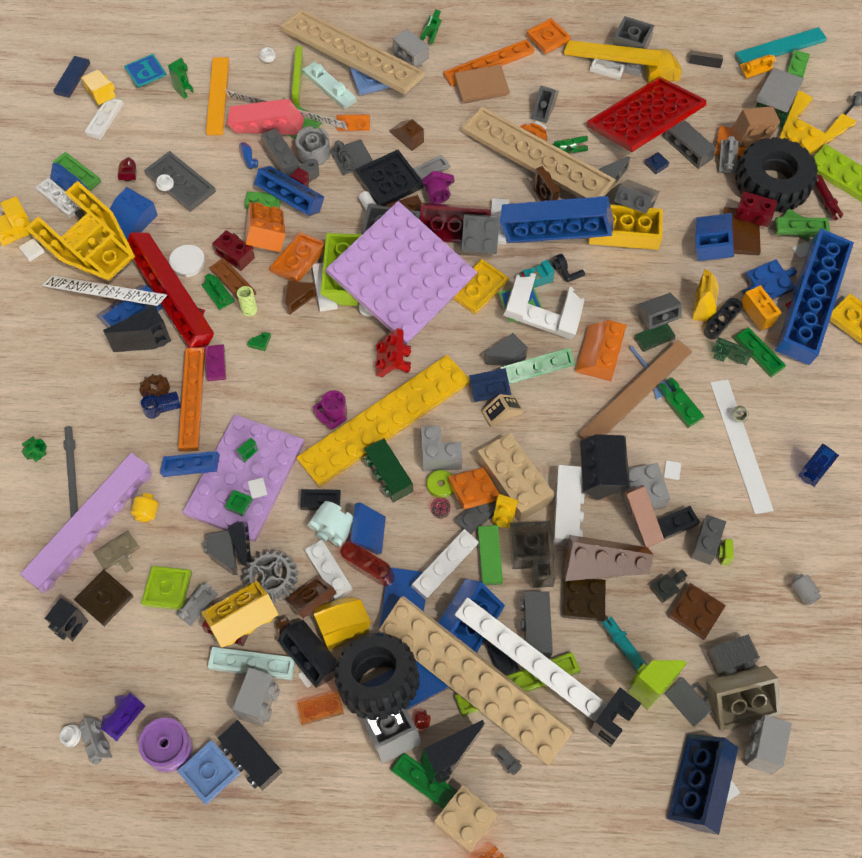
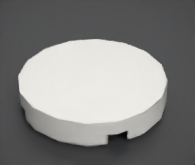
[169,245,205,277]

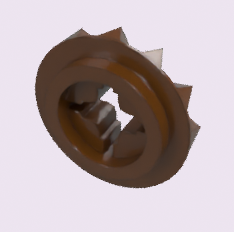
[139,374,170,401]

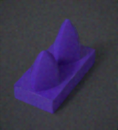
[100,693,145,741]

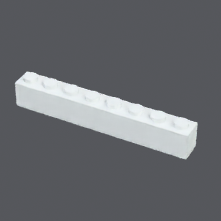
[454,597,607,721]

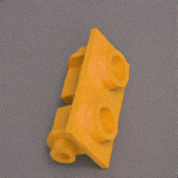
[740,55,776,79]

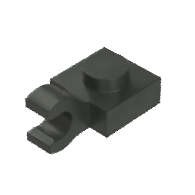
[650,569,688,603]

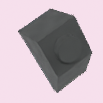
[531,85,559,123]
[484,333,528,366]
[204,531,238,575]

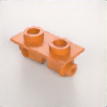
[336,114,370,131]

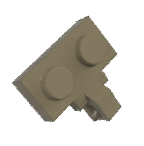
[93,530,140,573]

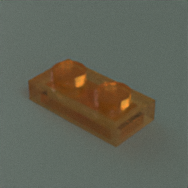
[297,692,344,726]

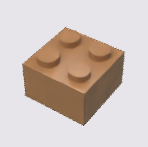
[730,106,780,147]

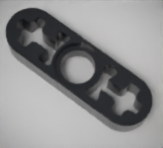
[704,298,743,340]

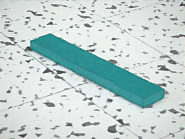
[734,27,827,64]

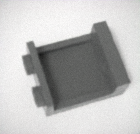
[614,179,660,213]

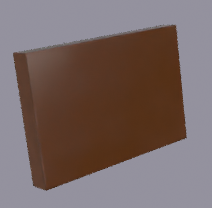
[723,207,761,256]

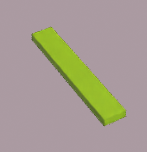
[455,652,581,717]

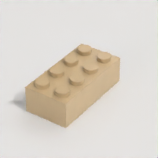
[477,433,555,522]

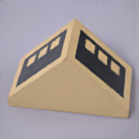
[482,394,524,427]

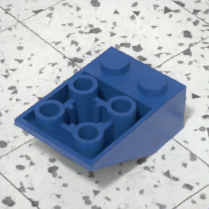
[695,213,734,261]

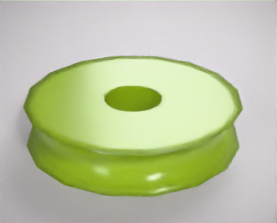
[427,470,453,498]

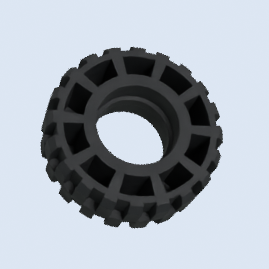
[735,137,818,212]

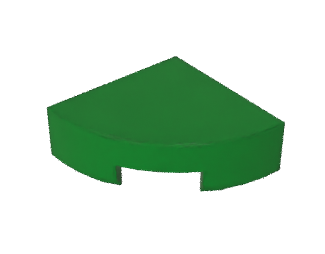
[247,332,271,351]

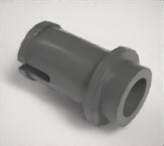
[494,746,522,776]

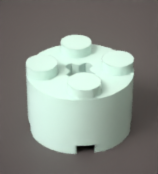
[308,501,353,548]

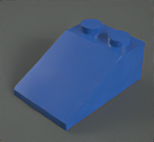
[110,187,158,239]

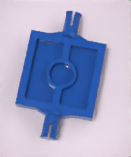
[742,259,797,300]

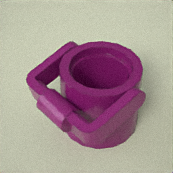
[422,171,455,204]
[313,390,347,430]

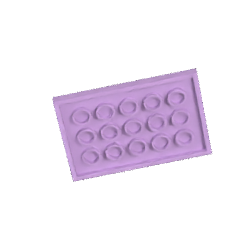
[183,415,305,542]

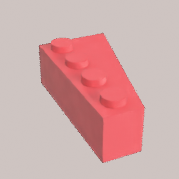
[227,99,304,135]

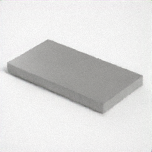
[756,67,804,112]

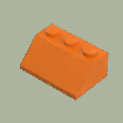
[575,320,627,381]

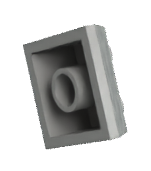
[361,708,422,764]

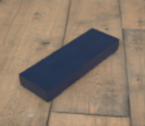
[53,56,90,98]

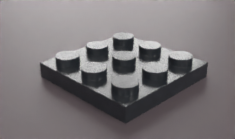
[354,149,424,206]

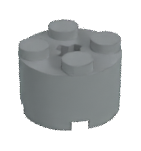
[295,126,331,165]

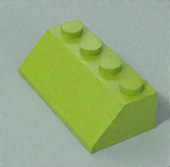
[321,233,362,306]

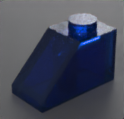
[798,443,839,487]

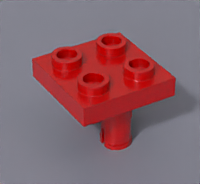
[375,328,411,378]

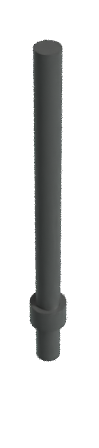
[63,426,78,518]

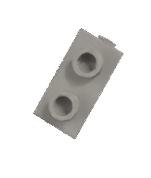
[719,136,739,174]
[175,582,218,626]
[79,717,113,765]

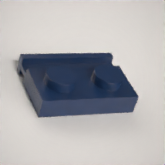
[469,368,511,403]

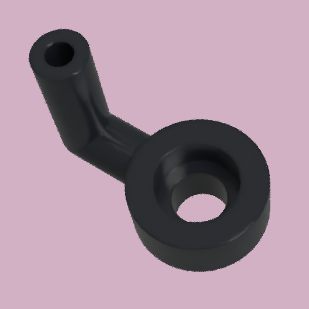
[552,254,585,282]

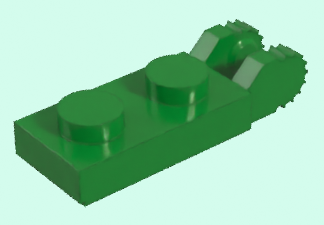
[658,378,704,428]

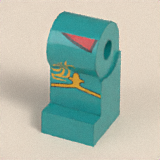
[518,259,555,288]

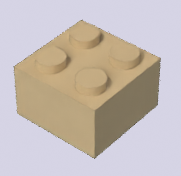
[434,785,498,855]

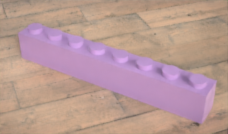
[20,453,152,594]

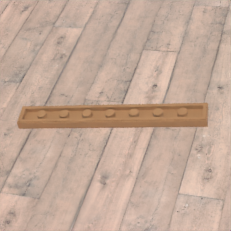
[578,340,692,440]

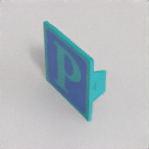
[124,54,167,87]

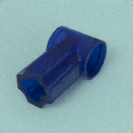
[141,391,181,419]

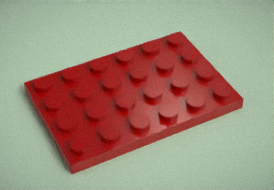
[586,77,707,152]

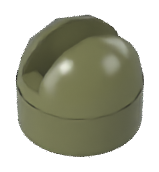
[732,406,749,422]

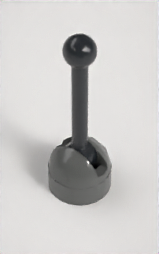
[837,91,862,119]

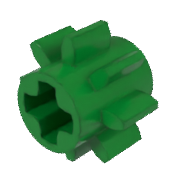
[21,436,47,462]

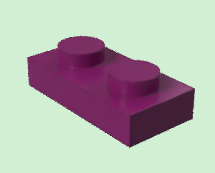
[205,344,226,382]

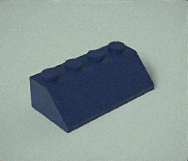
[667,734,738,835]

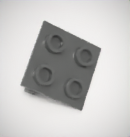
[330,139,373,175]

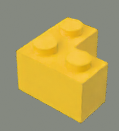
[0,196,30,246]

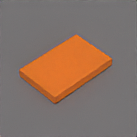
[269,232,325,282]

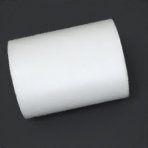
[359,191,376,211]

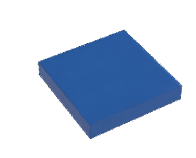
[351,502,386,555]

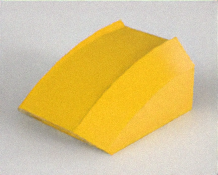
[644,48,682,83]
[692,269,719,322]
[313,597,371,651]

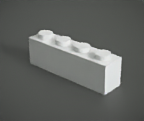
[553,465,585,546]

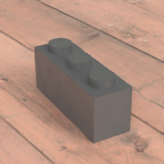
[664,120,716,169]
[261,128,300,177]
[520,591,553,658]

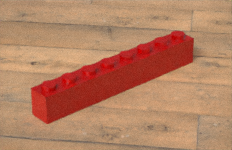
[127,232,215,348]

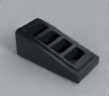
[228,522,252,565]

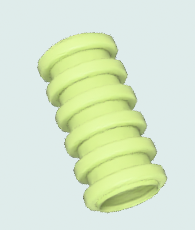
[237,286,257,317]

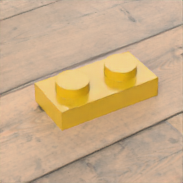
[492,494,519,530]

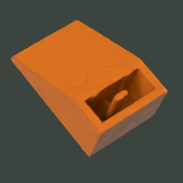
[245,202,286,252]

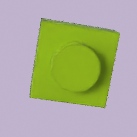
[718,539,734,566]

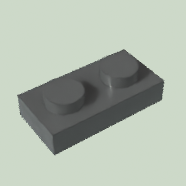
[455,503,495,535]

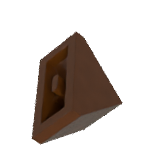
[285,282,317,315]

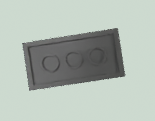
[144,151,216,212]

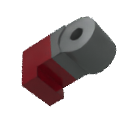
[290,159,319,187]

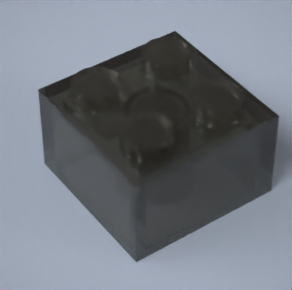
[509,521,555,570]

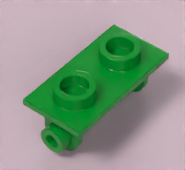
[201,273,235,310]

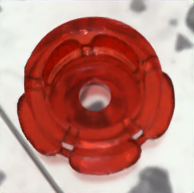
[414,710,431,732]

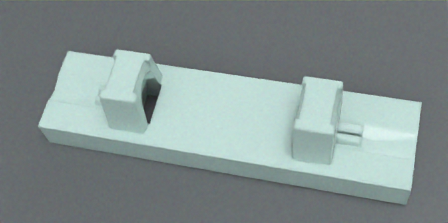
[302,61,357,110]

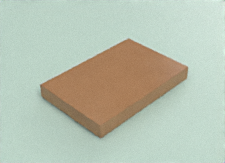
[454,65,510,103]

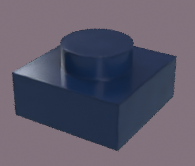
[645,152,670,174]

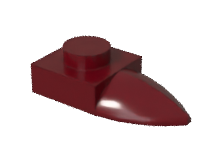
[118,157,137,181]

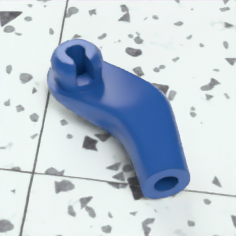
[239,142,258,169]

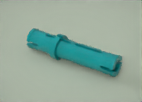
[601,616,648,671]

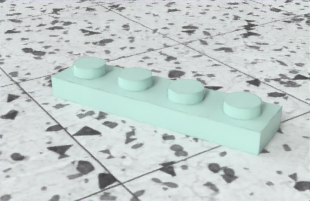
[208,647,295,680]

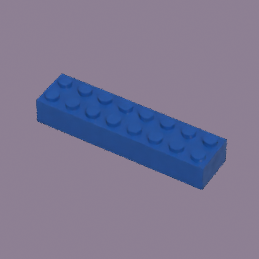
[775,229,854,365]

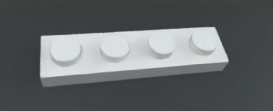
[411,529,479,600]

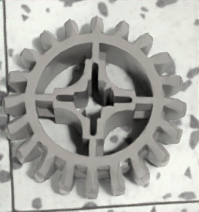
[243,549,299,604]

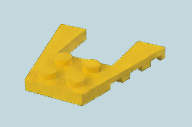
[780,90,856,155]

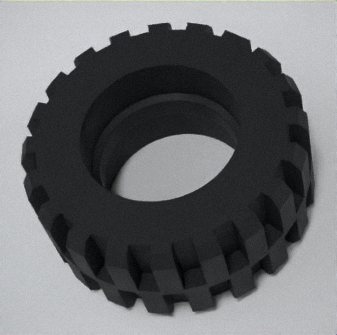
[334,633,420,720]

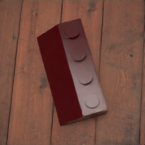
[420,203,491,243]

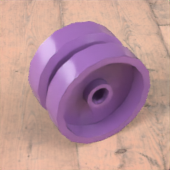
[138,717,193,773]

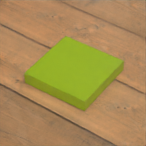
[141,566,192,610]

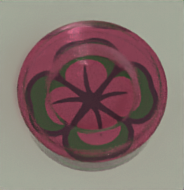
[431,498,451,518]

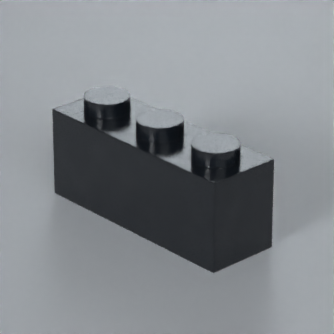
[277,620,337,688]
[218,720,283,791]

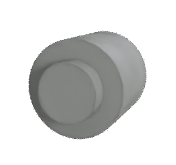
[791,574,822,606]

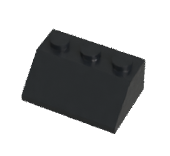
[580,434,630,500]

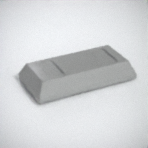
[413,155,451,181]

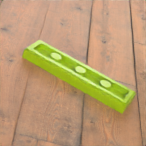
[292,46,304,106]

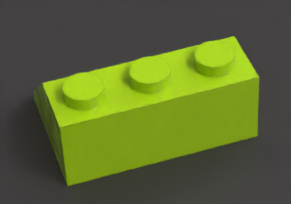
[628,660,687,710]

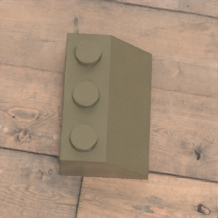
[706,665,781,731]

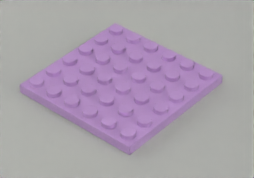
[325,201,477,345]

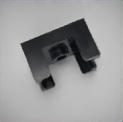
[589,687,642,748]

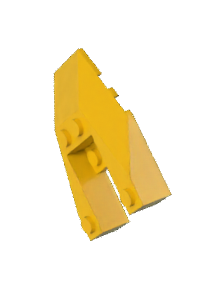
[25,181,135,281]

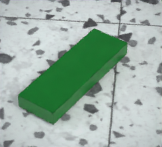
[734,327,786,378]
[391,753,457,809]

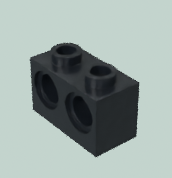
[44,598,88,642]

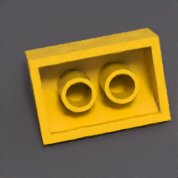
[201,581,279,648]

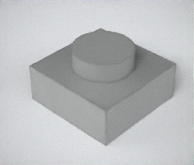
[624,63,643,77]

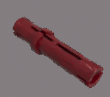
[814,174,843,221]

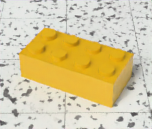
[589,205,663,250]

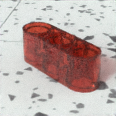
[340,542,395,586]

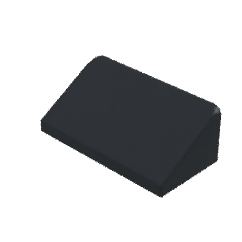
[689,50,723,68]

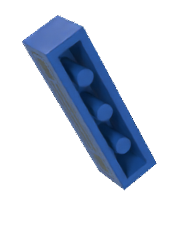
[254,166,324,216]

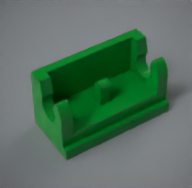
[168,58,194,99]

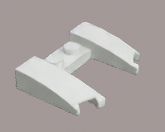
[503,273,585,340]

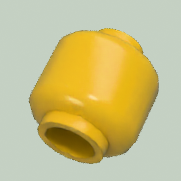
[130,493,159,523]

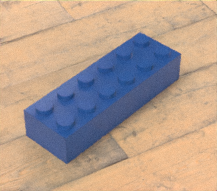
[500,196,614,243]

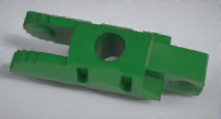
[420,9,442,44]
[552,135,588,154]

